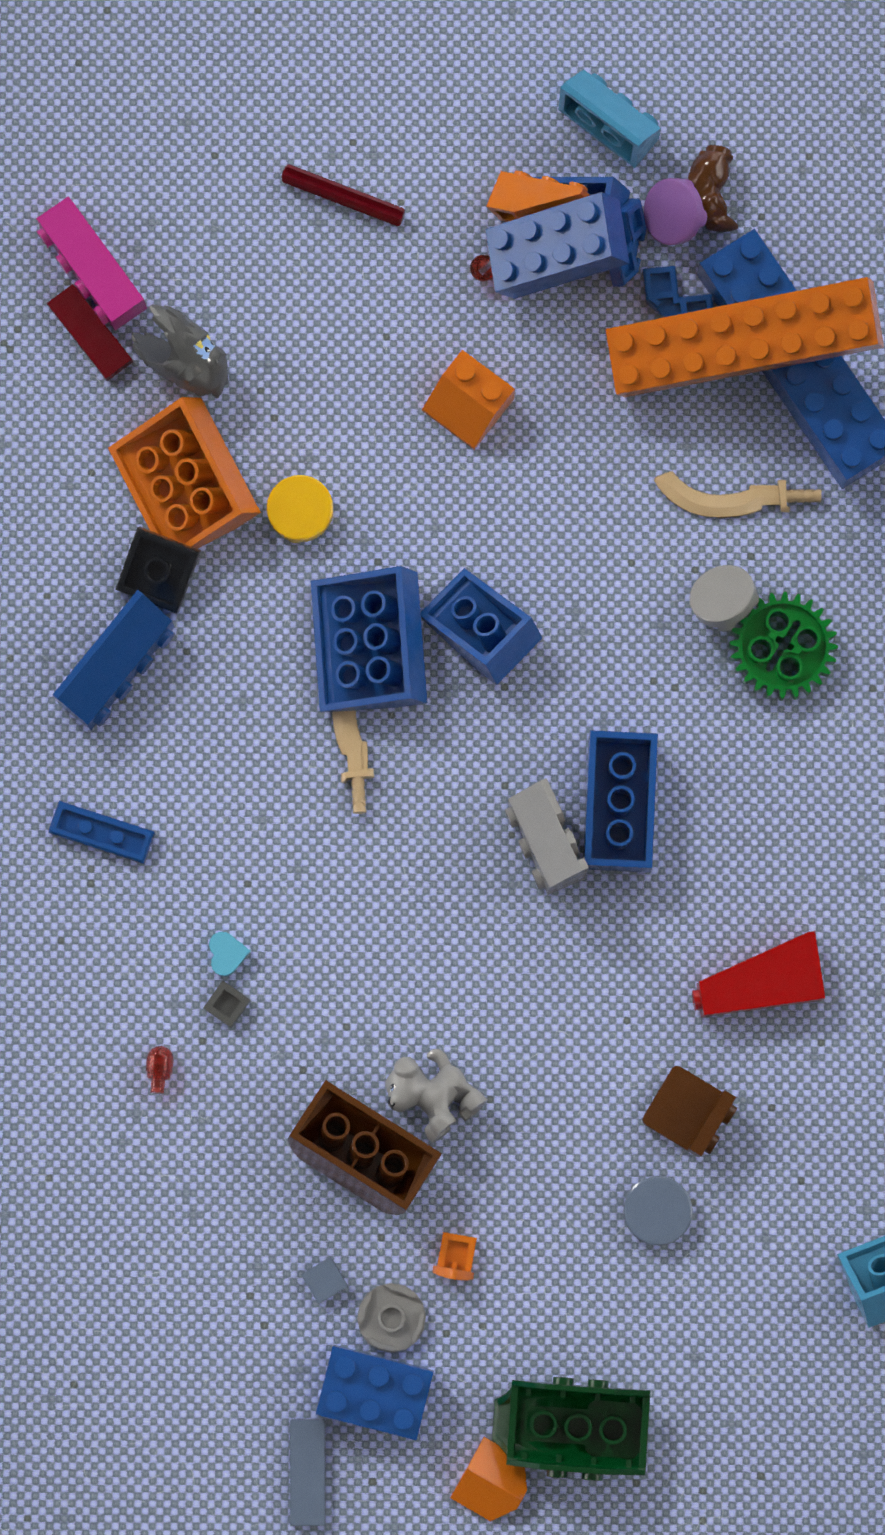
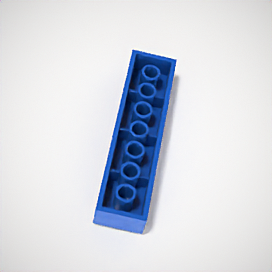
[697,228,885,489]

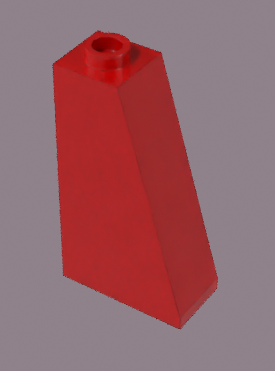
[692,931,825,1018]

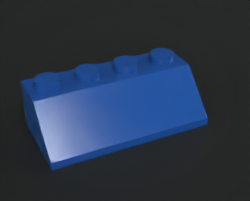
[52,590,175,730]

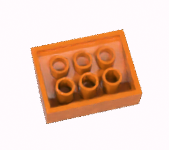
[108,397,261,549]

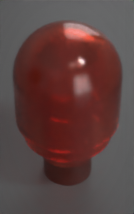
[145,1046,174,1094]

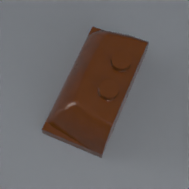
[288,1080,442,1215]

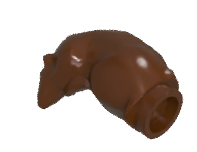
[688,145,738,232]

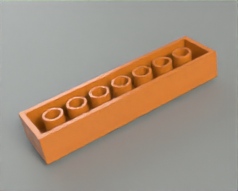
[606,277,884,397]

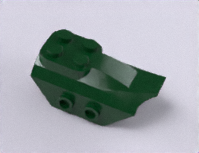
[492,1377,650,1481]

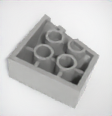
[505,778,589,895]

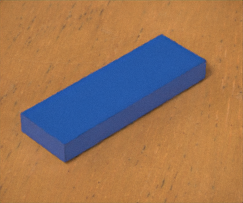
[48,801,155,865]

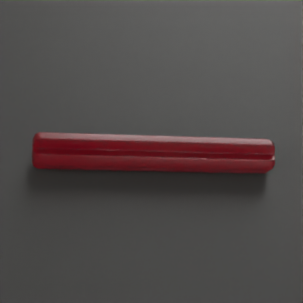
[281,164,405,226]

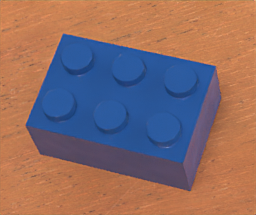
[315,1345,434,1441]

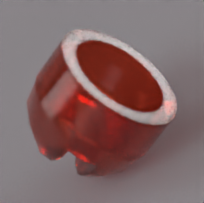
[470,254,493,281]

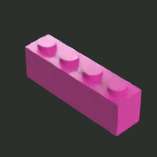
[36,196,147,331]

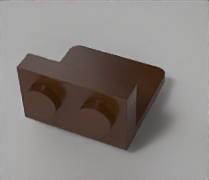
[642,1066,738,1158]

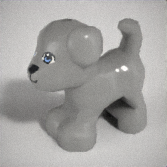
[385,1049,488,1143]

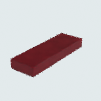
[47,284,133,381]

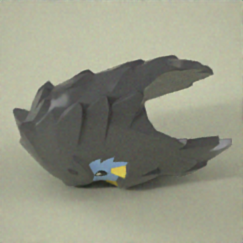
[132,304,228,398]

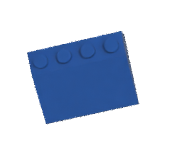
[311,566,428,713]

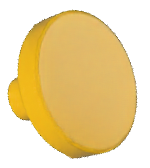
[267,475,333,543]

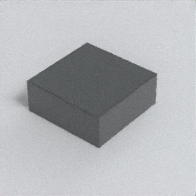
[203,981,251,1028]

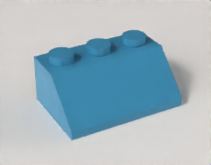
[558,69,661,168]
[837,1236,885,1328]

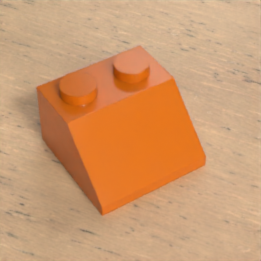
[422,350,515,450]

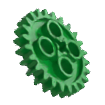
[728,592,838,701]

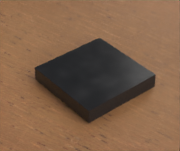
[115,527,201,614]

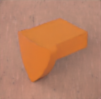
[432,1232,477,1281]

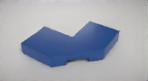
[609,198,647,287]
[642,266,713,317]

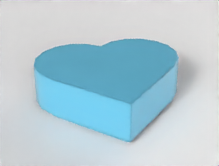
[209,932,251,977]

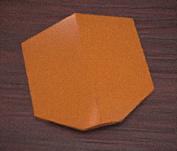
[450,1437,527,1521]

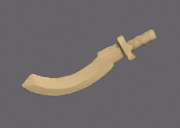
[654,471,821,518]
[332,710,374,814]

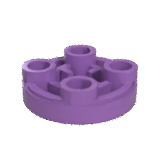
[644,178,707,245]

